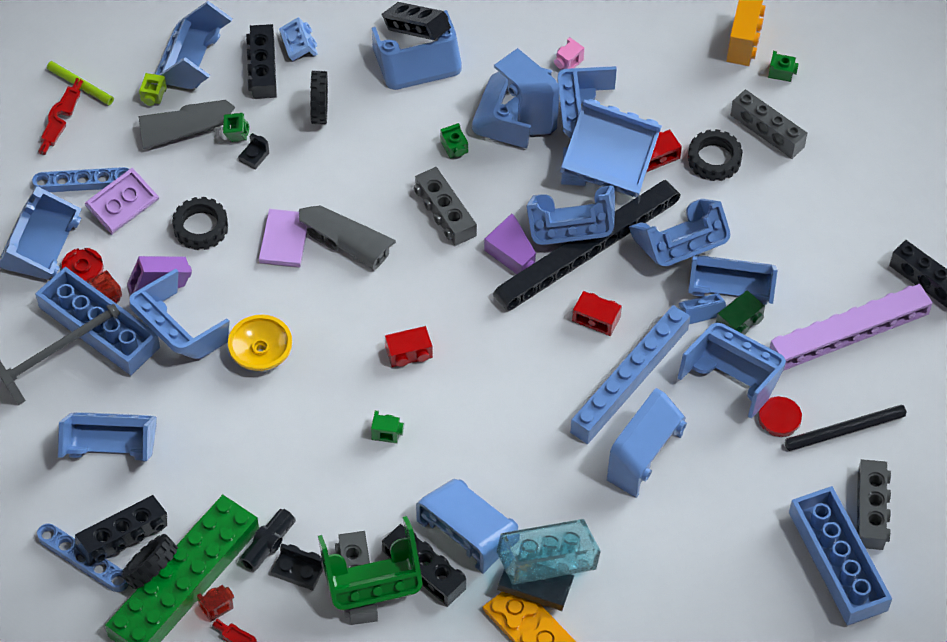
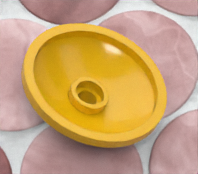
[228,315,292,371]

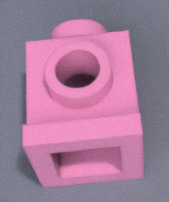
[554,37,584,70]

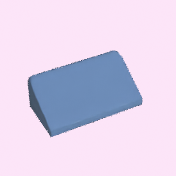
[679,293,726,324]

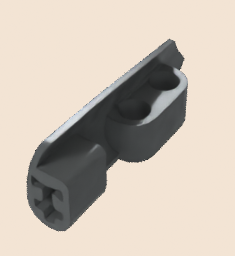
[138,100,235,149]
[299,205,396,270]

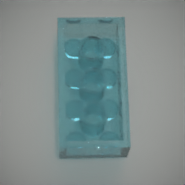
[497,519,601,585]

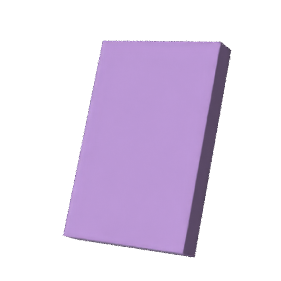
[85,168,159,235]
[259,209,307,267]

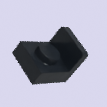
[239,133,269,170]

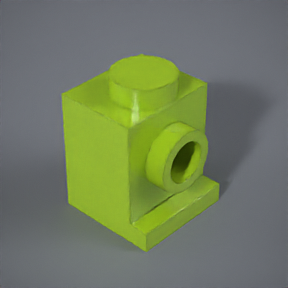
[139,73,167,106]

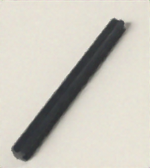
[784,404,907,451]

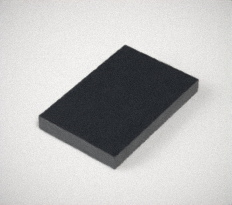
[497,554,575,611]

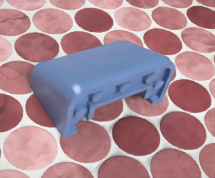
[527,185,615,245]
[0,186,81,280]
[629,198,730,266]
[416,479,519,574]

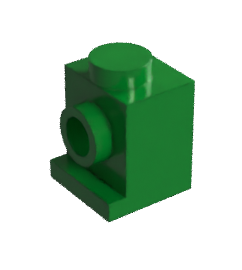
[768,50,799,82]
[223,113,250,142]
[440,123,468,159]
[371,410,404,443]

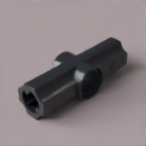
[240,509,296,571]

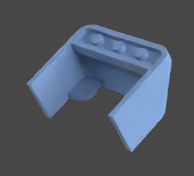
[155,1,233,89]
[372,10,462,90]
[494,48,560,135]
[557,66,617,138]
[472,68,552,149]
[688,255,778,305]
[129,269,230,359]
[678,323,786,419]
[607,388,687,498]
[58,412,157,461]

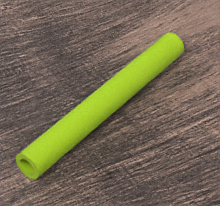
[47,61,114,105]

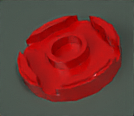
[62,248,104,284]
[758,396,802,437]

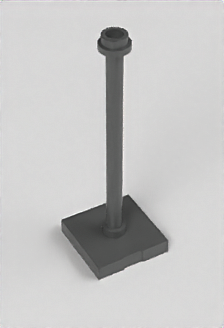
[0,304,120,405]

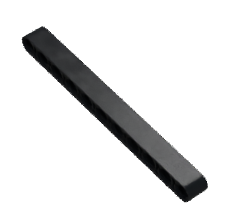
[493,180,681,311]

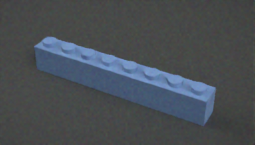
[570,305,690,444]

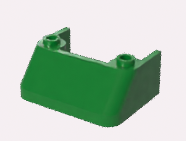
[318,516,423,610]

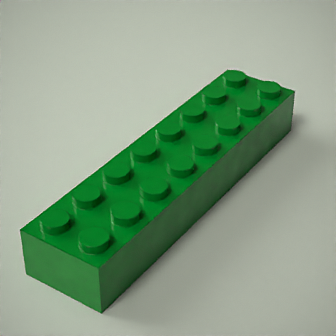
[105,494,259,642]

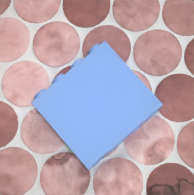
[560,99,662,198]

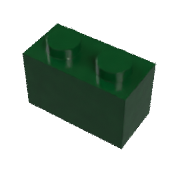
[716,290,765,335]

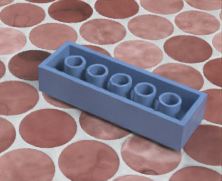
[35,267,160,375]
[789,486,892,626]

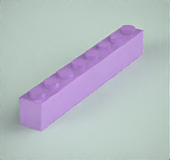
[770,284,932,371]

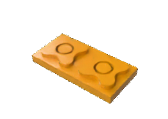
[483,592,576,642]

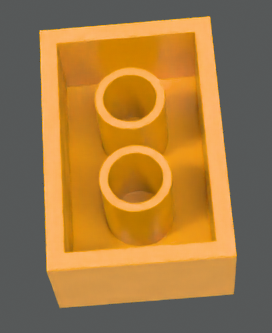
[726,0,766,66]

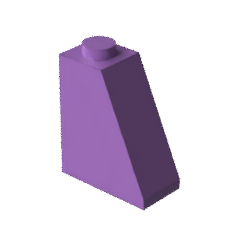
[484,213,536,274]
[127,256,192,296]

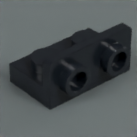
[271,543,324,591]

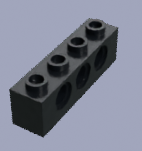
[381,2,451,40]
[246,24,277,99]
[889,240,947,308]
[75,495,167,566]
[382,524,466,607]

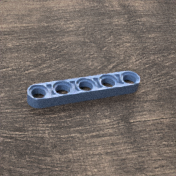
[32,167,129,192]
[37,523,128,592]

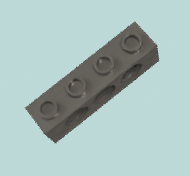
[730,89,808,159]
[413,167,477,246]
[857,459,891,550]
[335,531,378,625]

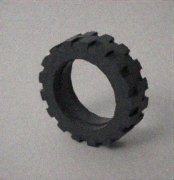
[310,71,328,124]
[688,129,743,181]
[172,197,228,250]
[121,534,178,589]

